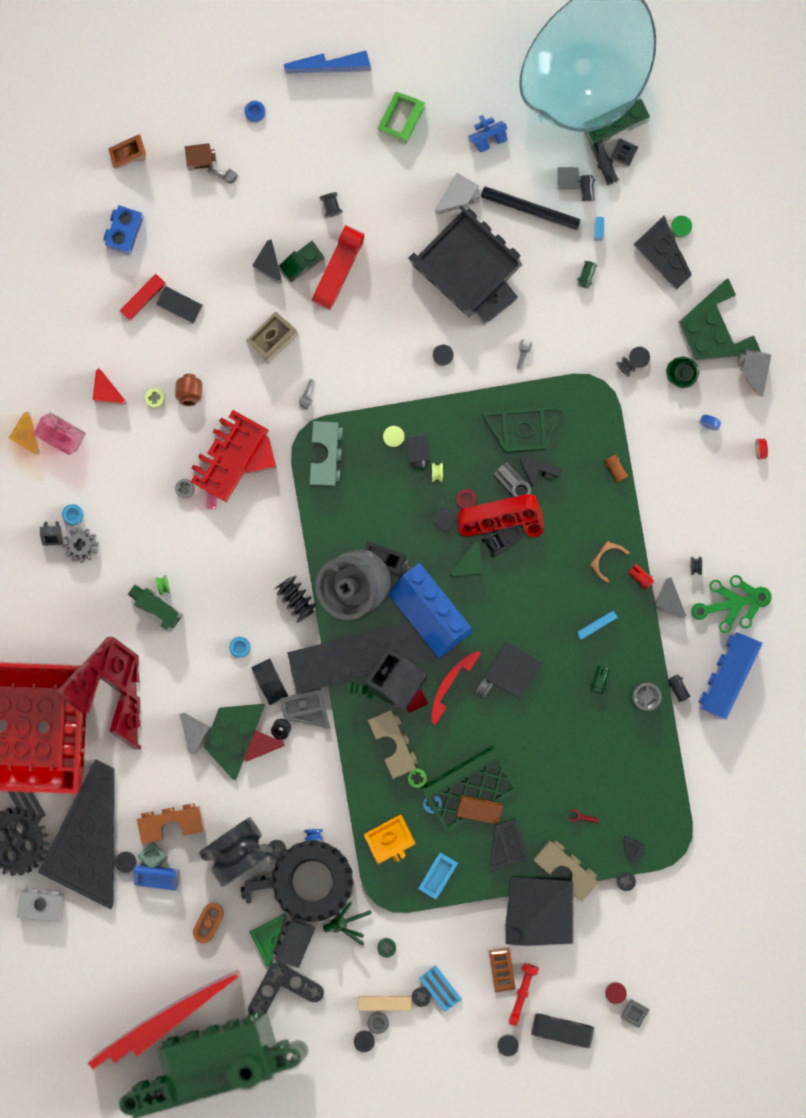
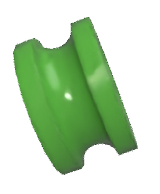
[156,575,170,595]
[408,769,427,788]

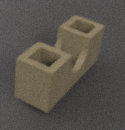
[368,710,418,779]
[533,840,599,902]

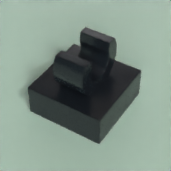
[610,138,638,167]
[40,521,63,546]

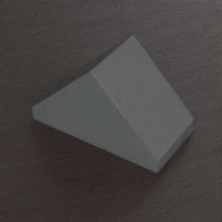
[654,577,686,618]

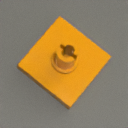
[364,815,416,864]

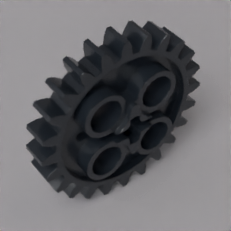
[0,807,49,876]

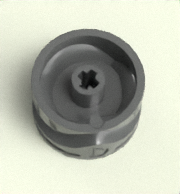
[316,549,391,620]

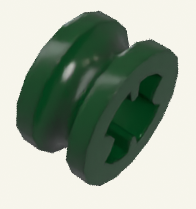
[377,938,396,958]

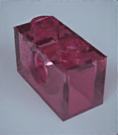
[33,412,86,455]

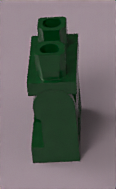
[127,585,183,632]

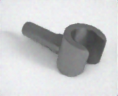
[208,168,238,184]
[517,339,532,370]
[299,379,315,410]

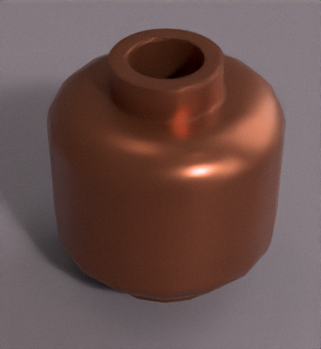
[175,374,203,406]

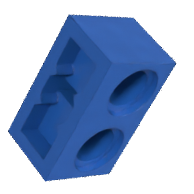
[103,205,144,255]

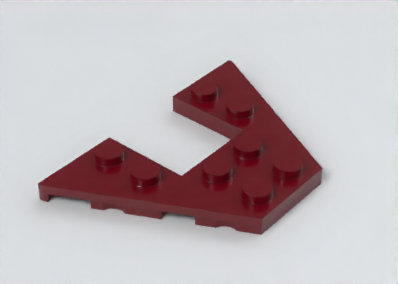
[56,637,141,750]

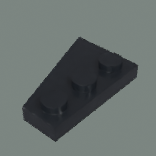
[633,216,692,290]

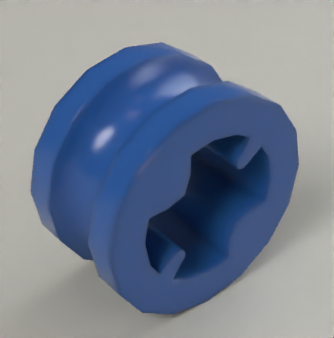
[304,829,323,841]

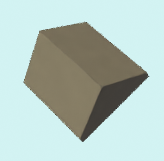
[246,311,299,364]

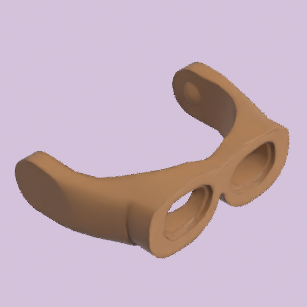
[589,541,630,583]

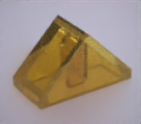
[9,412,40,455]

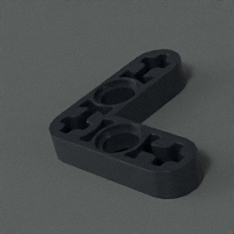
[248,962,324,1014]

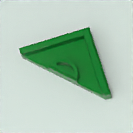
[249,914,286,967]

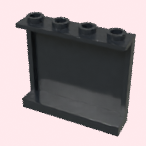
[408,205,522,318]

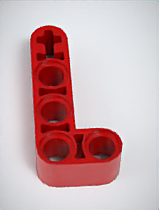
[311,225,365,310]
[458,494,544,537]

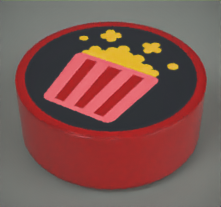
[755,438,768,460]

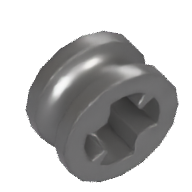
[175,479,195,498]

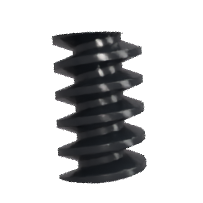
[274,575,316,623]

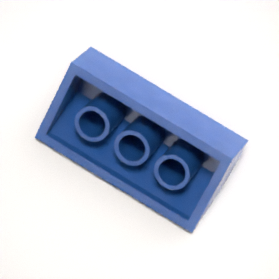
[388,563,472,659]
[698,632,763,720]

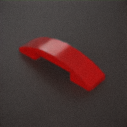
[432,651,481,725]

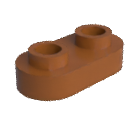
[193,902,224,943]

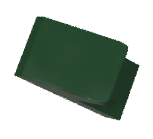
[279,241,325,283]

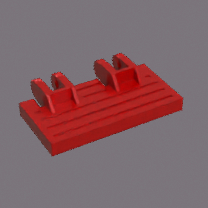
[190,410,269,503]

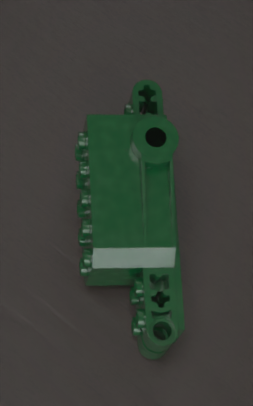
[119,1012,309,1118]

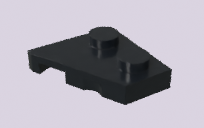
[489,818,529,872]

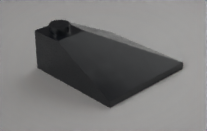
[505,876,574,946]

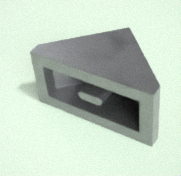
[179,713,211,755]

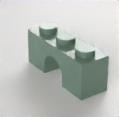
[310,421,343,487]

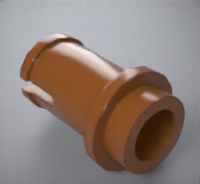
[604,454,628,483]

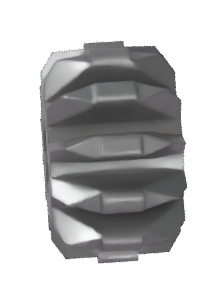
[62,527,99,563]

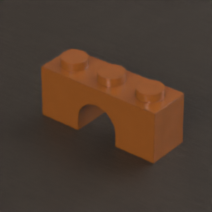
[137,803,205,844]

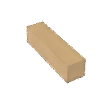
[359,996,411,1011]

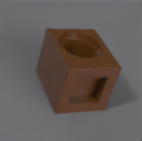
[184,143,216,171]

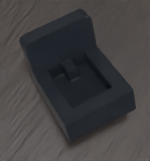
[241,875,271,904]

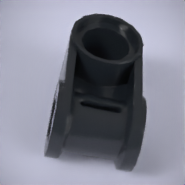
[481,525,523,557]

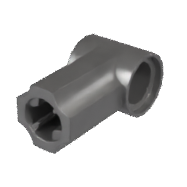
[493,462,531,497]

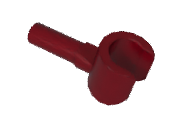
[568,809,598,823]

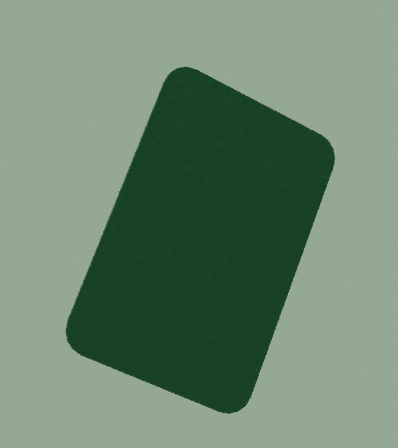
[291,373,693,913]

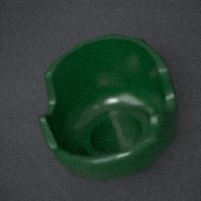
[666,356,700,389]

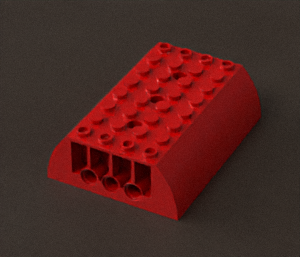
[0,662,87,794]

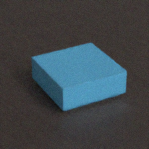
[594,217,604,241]

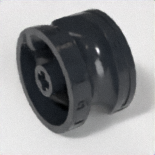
[198,817,274,888]

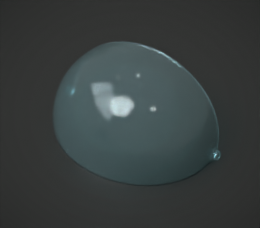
[519,0,656,132]

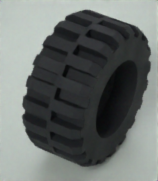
[271,841,354,922]

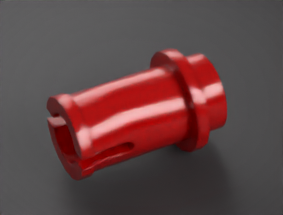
[628,563,655,590]

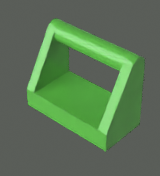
[377,91,425,144]

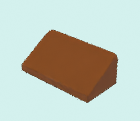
[456,795,503,824]

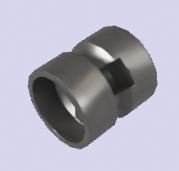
[631,683,661,711]

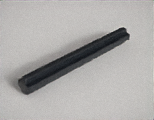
[481,186,581,230]

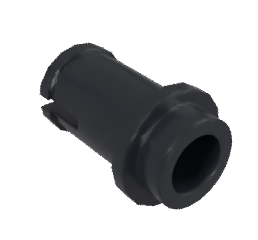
[579,175,595,201]
[668,674,691,702]

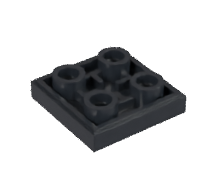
[484,642,542,699]

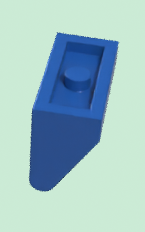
[134,864,179,891]

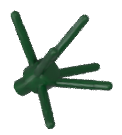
[323,901,372,945]

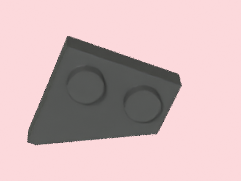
[280,688,330,729]

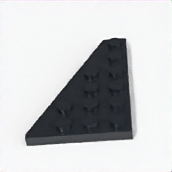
[38,759,115,910]

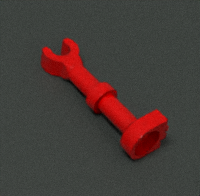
[508,962,540,1026]

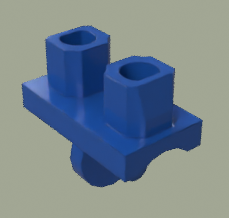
[468,115,508,153]

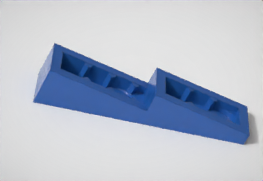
[284,50,371,74]

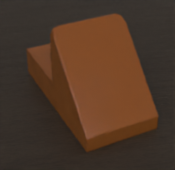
[108,134,146,168]

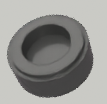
[368,1012,389,1034]

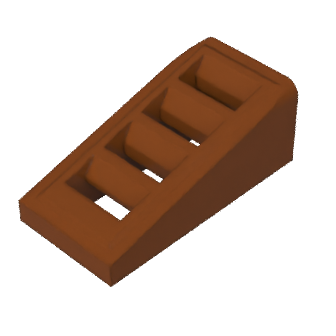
[488,947,516,992]

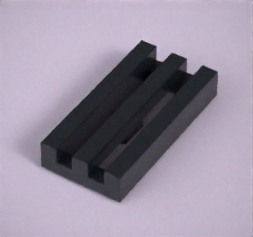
[7,791,46,820]

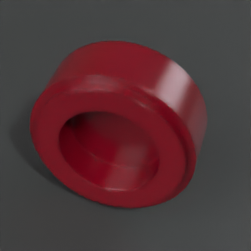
[456,489,477,509]
[605,982,627,1004]

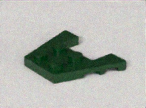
[679,278,761,360]

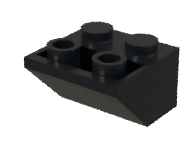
[365,648,428,711]
[273,918,316,968]

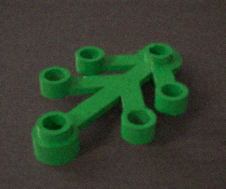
[691,575,772,633]

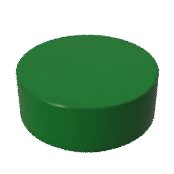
[671,216,692,237]

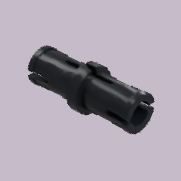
[591,142,619,186]

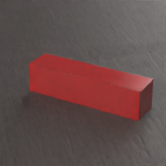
[119,273,166,321]

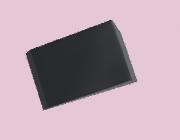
[252,239,283,284]
[251,658,289,705]

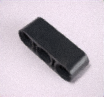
[531,1013,595,1048]

